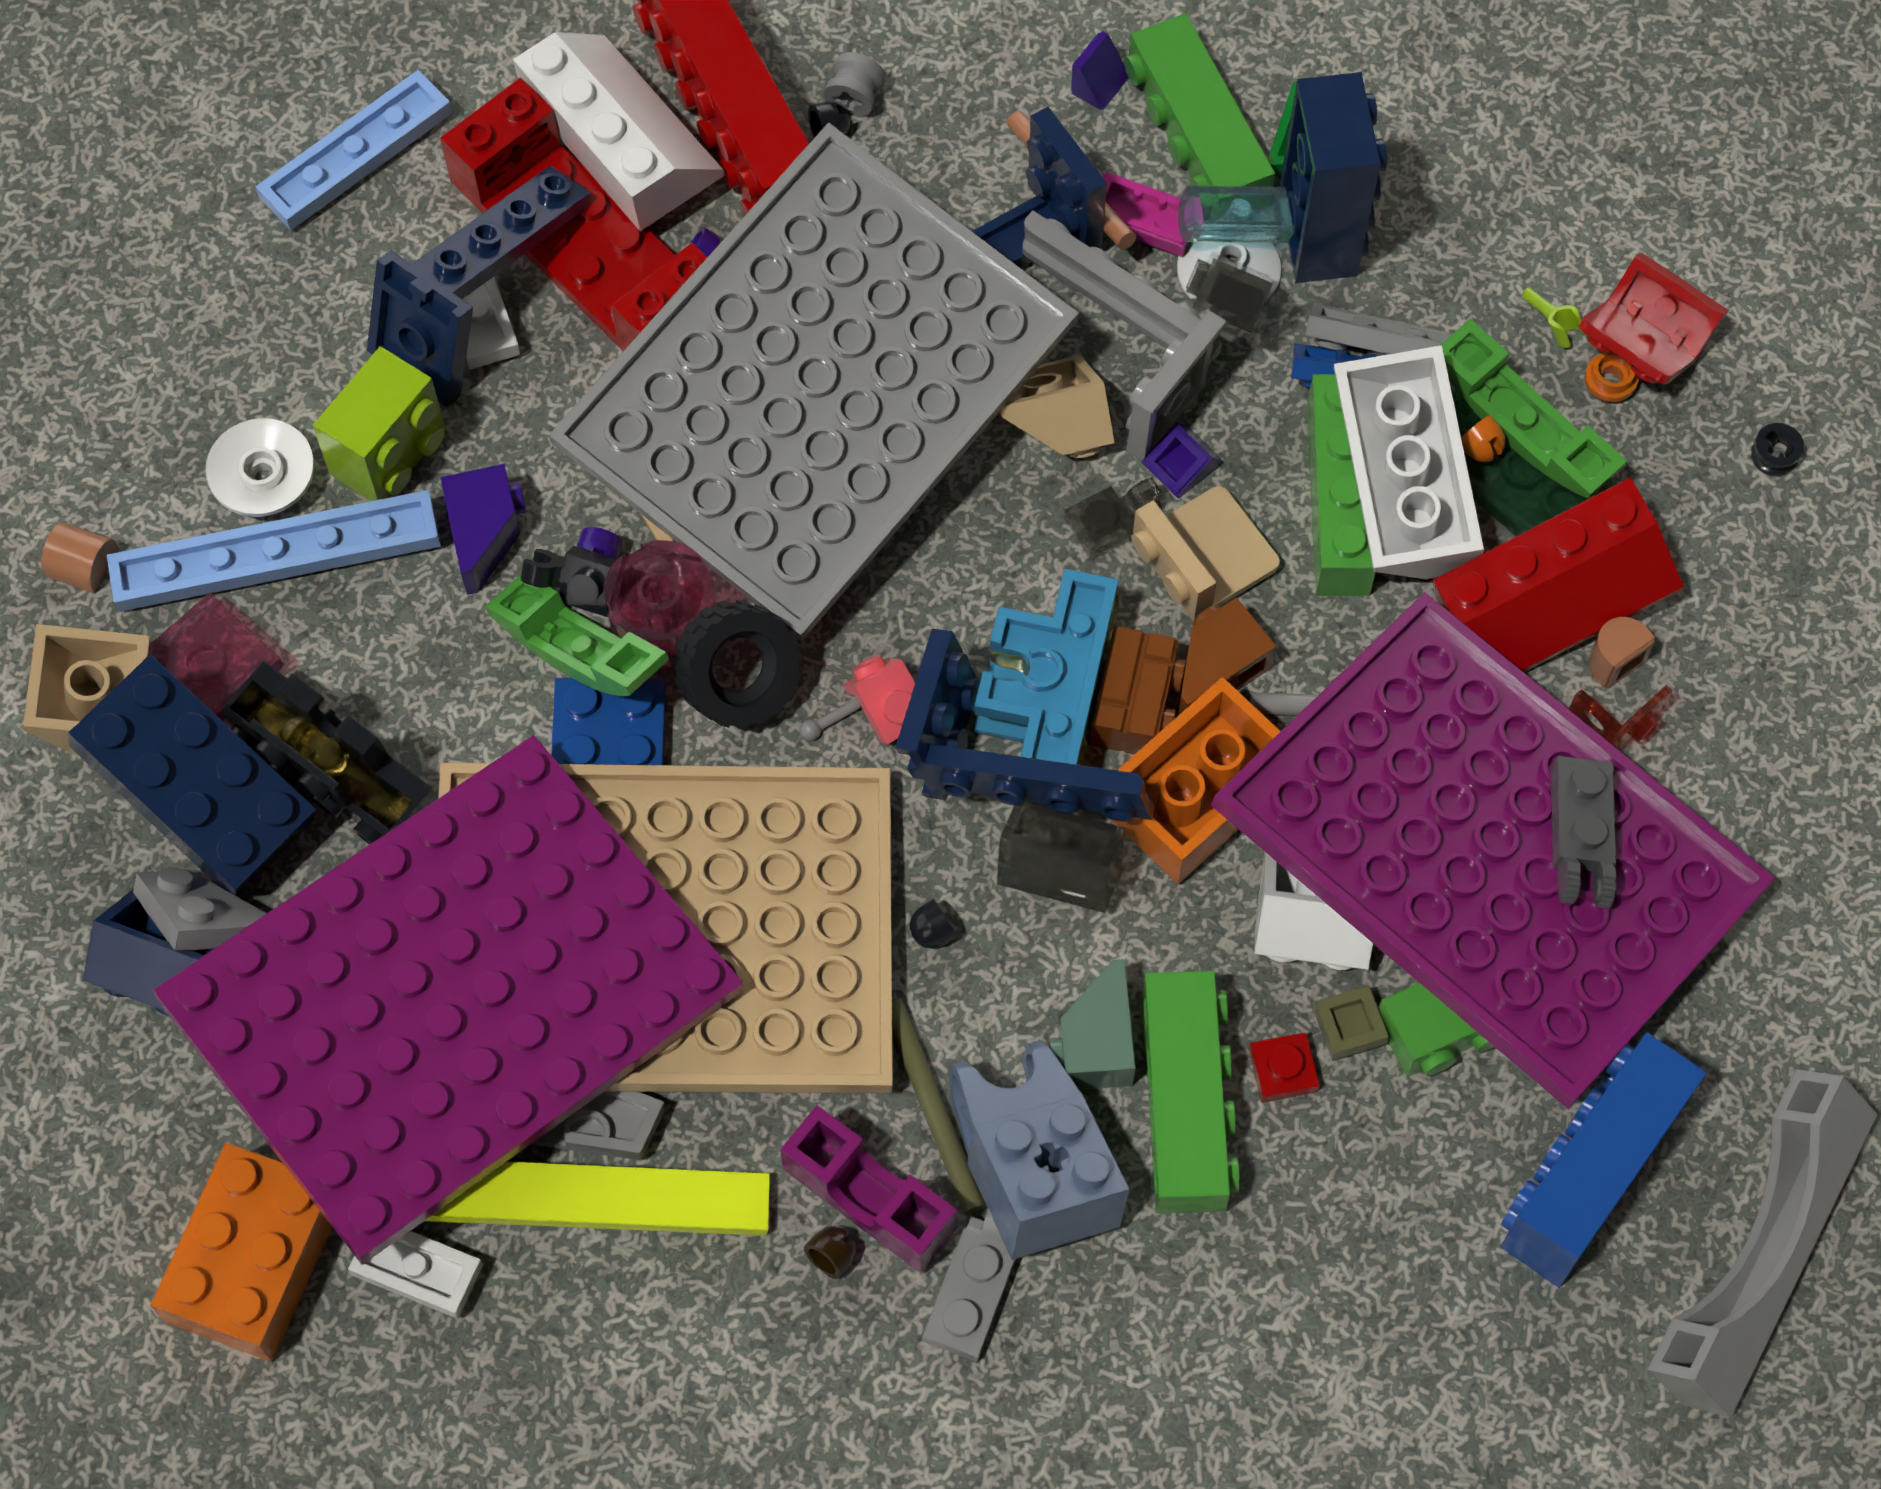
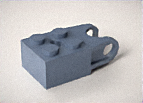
[949,1040,1129,1260]

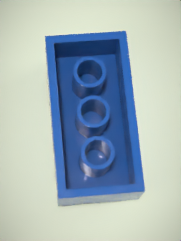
[1500,1032,1707,1288]

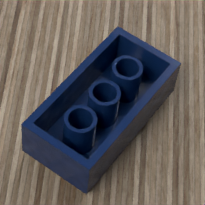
[1278,72,1387,283]
[68,654,316,897]

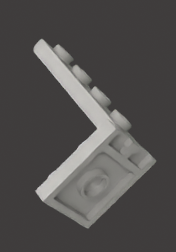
[1022,210,1226,461]

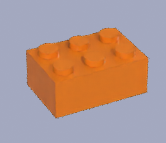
[1110,677,1281,884]
[150,1142,332,1362]

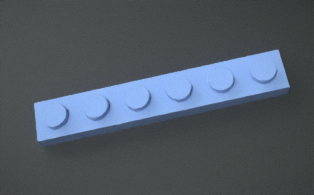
[107,490,441,612]

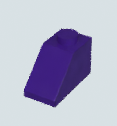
[440,464,527,595]

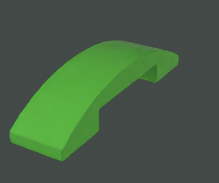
[1439,318,1627,499]
[485,575,669,696]

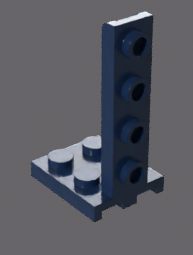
[972,106,1107,268]
[367,166,590,407]
[895,629,1154,822]

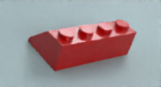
[1433,477,1684,672]

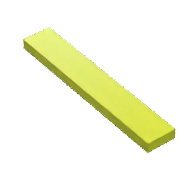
[425,1162,770,1236]

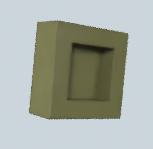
[1313,985,1389,1061]

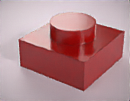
[1248,1032,1319,1103]

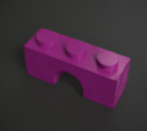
[780,1105,957,1274]

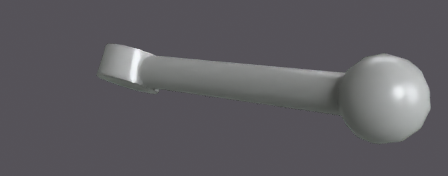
[799,698,861,741]

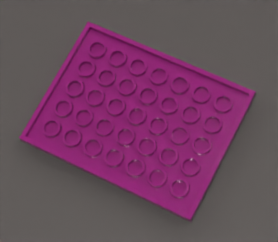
[1211,592,1775,1110]
[153,735,743,1265]

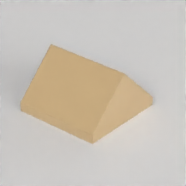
[23,624,150,756]

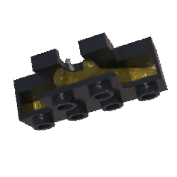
[220,660,438,845]

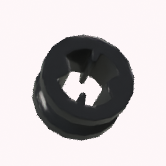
[1751,423,1804,477]

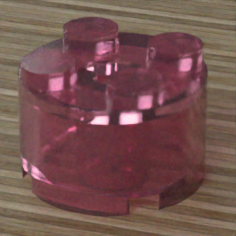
[604,540,717,668]

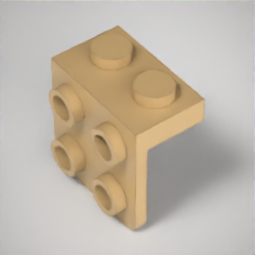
[1131,486,1280,621]

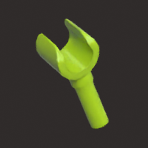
[1521,287,1586,348]

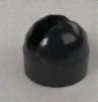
[808,101,851,138]
[910,898,958,949]

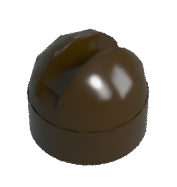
[804,1226,856,1279]

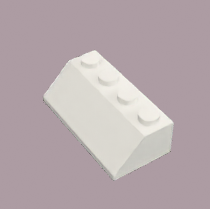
[513,32,725,231]
[1334,345,1484,579]

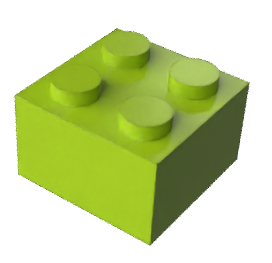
[313,346,446,501]

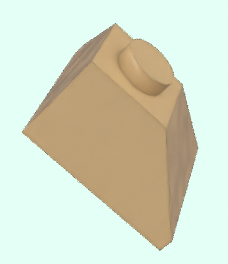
[999,355,1115,458]

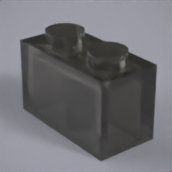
[1186,251,1273,333]
[997,801,1125,913]

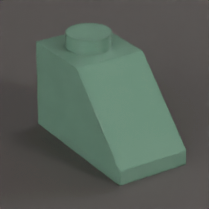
[1049,959,1135,1090]

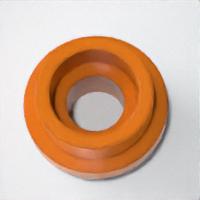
[1584,352,1639,402]

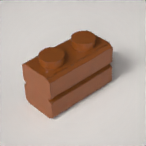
[1090,626,1186,755]

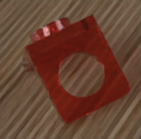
[1569,685,1673,751]

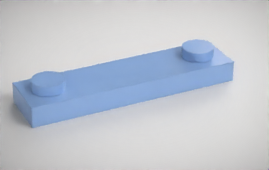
[255,70,453,231]

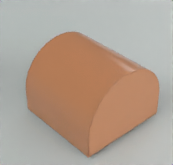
[41,522,118,594]
[1589,617,1656,689]

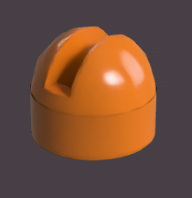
[1461,415,1505,463]

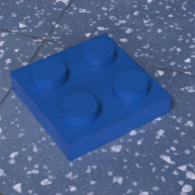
[551,678,667,765]

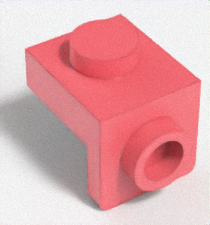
[843,654,915,745]

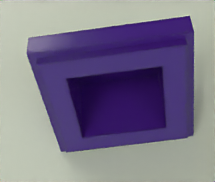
[1071,31,1129,110]
[1141,422,1223,498]

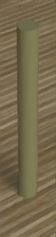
[892,998,986,1215]

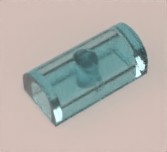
[1178,186,1294,243]

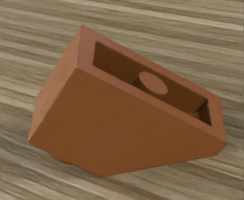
[1178,597,1277,716]

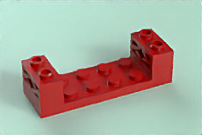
[440,77,708,351]

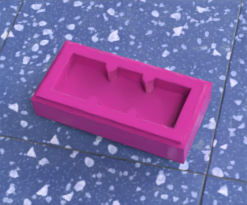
[1103,171,1203,257]

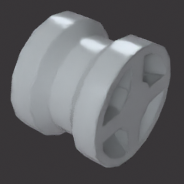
[824,52,885,117]

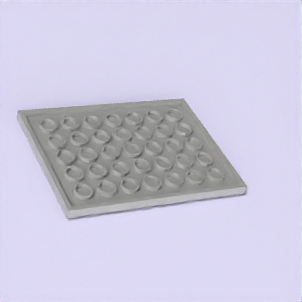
[549,122,1079,641]

